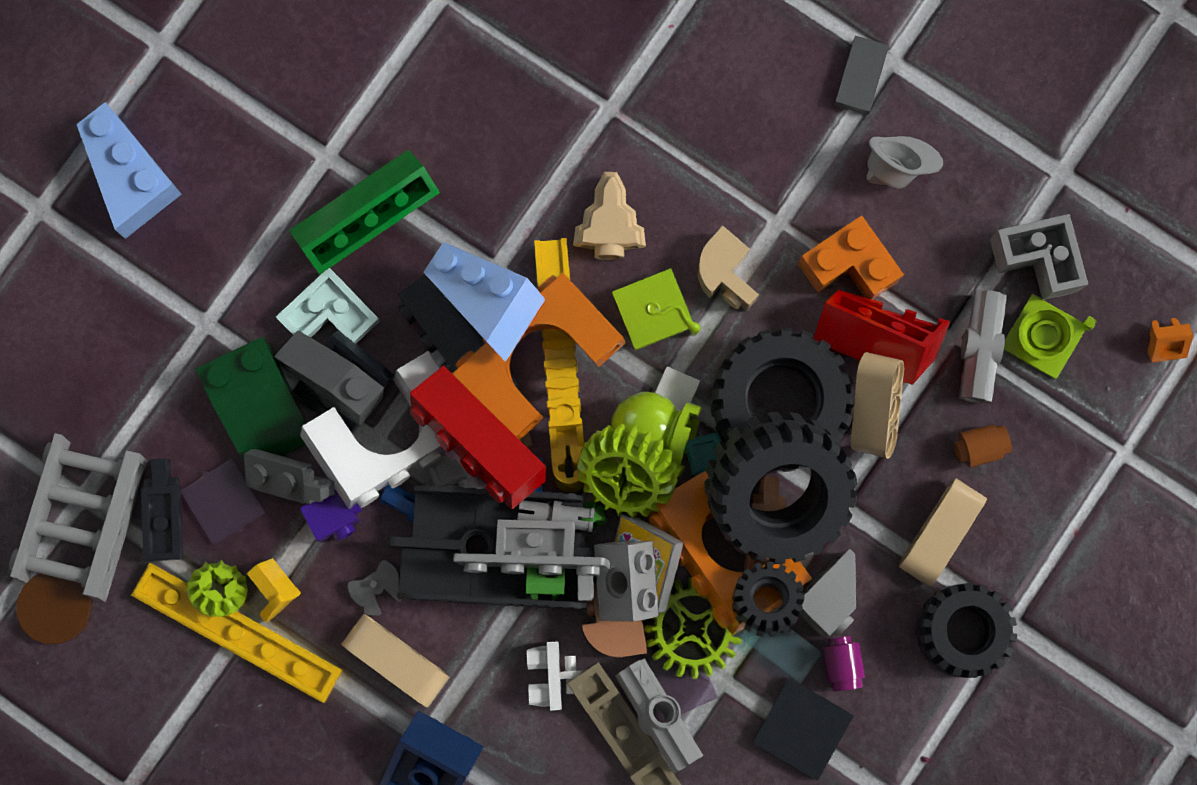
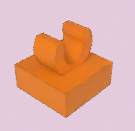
[1147,318,1194,363]

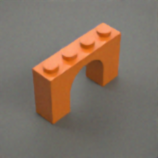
[452,273,626,440]
[649,471,812,636]

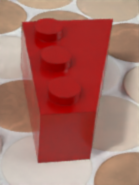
[813,290,950,385]

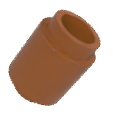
[954,424,1012,468]

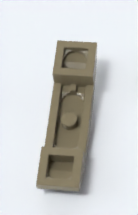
[567,661,681,785]

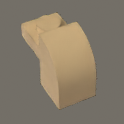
[698,226,759,312]

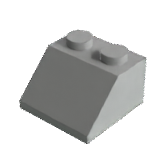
[800,549,856,636]

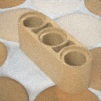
[851,352,904,459]
[898,478,987,587]
[341,614,450,708]

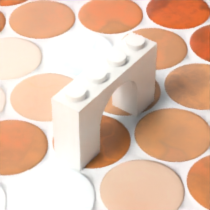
[300,351,444,509]

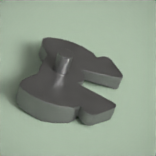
[348,560,402,616]

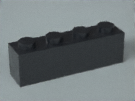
[398,274,521,391]

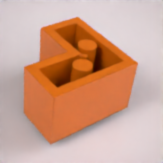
[798,215,904,299]

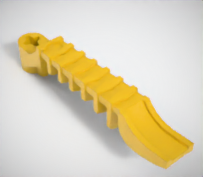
[534,238,584,493]

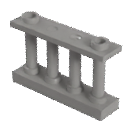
[9,433,148,602]

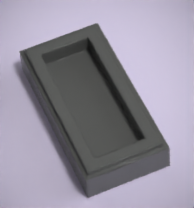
[834,35,889,115]

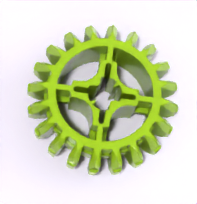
[577,423,678,518]
[643,577,742,679]

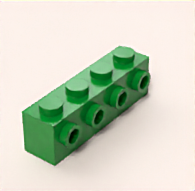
[289,149,440,275]

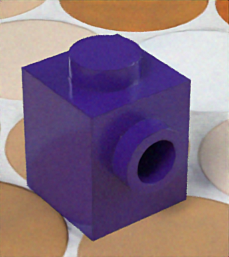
[300,489,362,543]

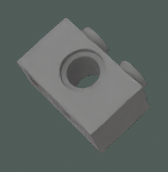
[594,541,659,622]

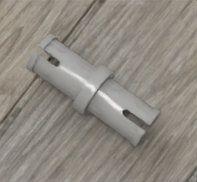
[518,500,595,532]

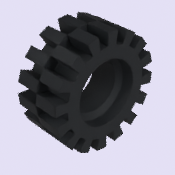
[732,562,804,637]

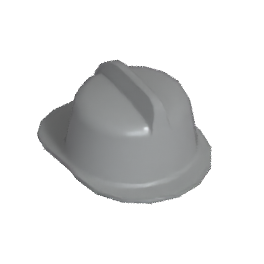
[867,136,943,189]

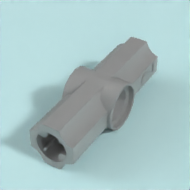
[959,290,1007,404]
[615,659,703,774]

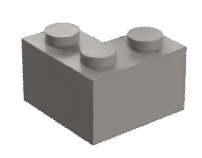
[990,214,1088,300]

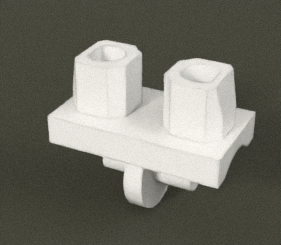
[527,642,584,710]

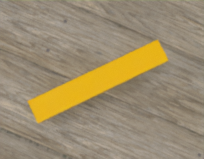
[131,563,343,703]

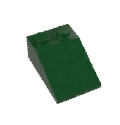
[195,337,307,462]

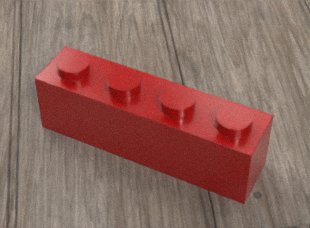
[409,365,546,509]

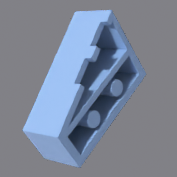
[77,102,181,239]
[424,242,545,362]

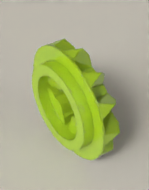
[187,560,248,617]

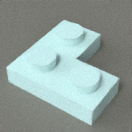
[276,268,380,344]

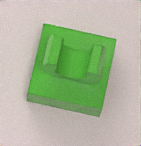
[526,568,565,600]

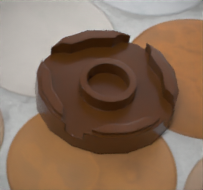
[16,574,93,644]

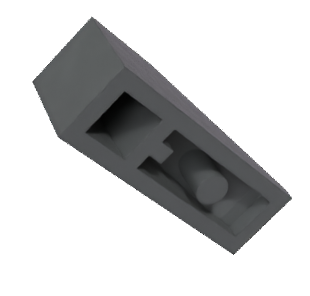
[274,330,384,427]

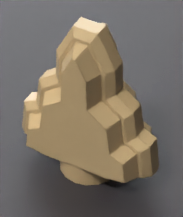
[573,172,646,261]

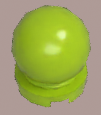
[611,391,702,477]

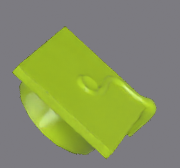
[612,268,701,351]
[1004,294,1096,380]

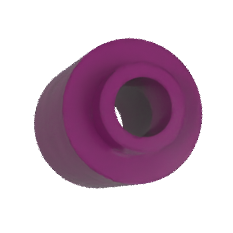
[822,636,865,692]

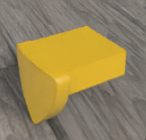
[247,558,301,623]

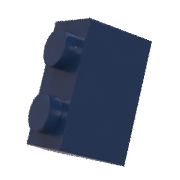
[380,710,484,785]

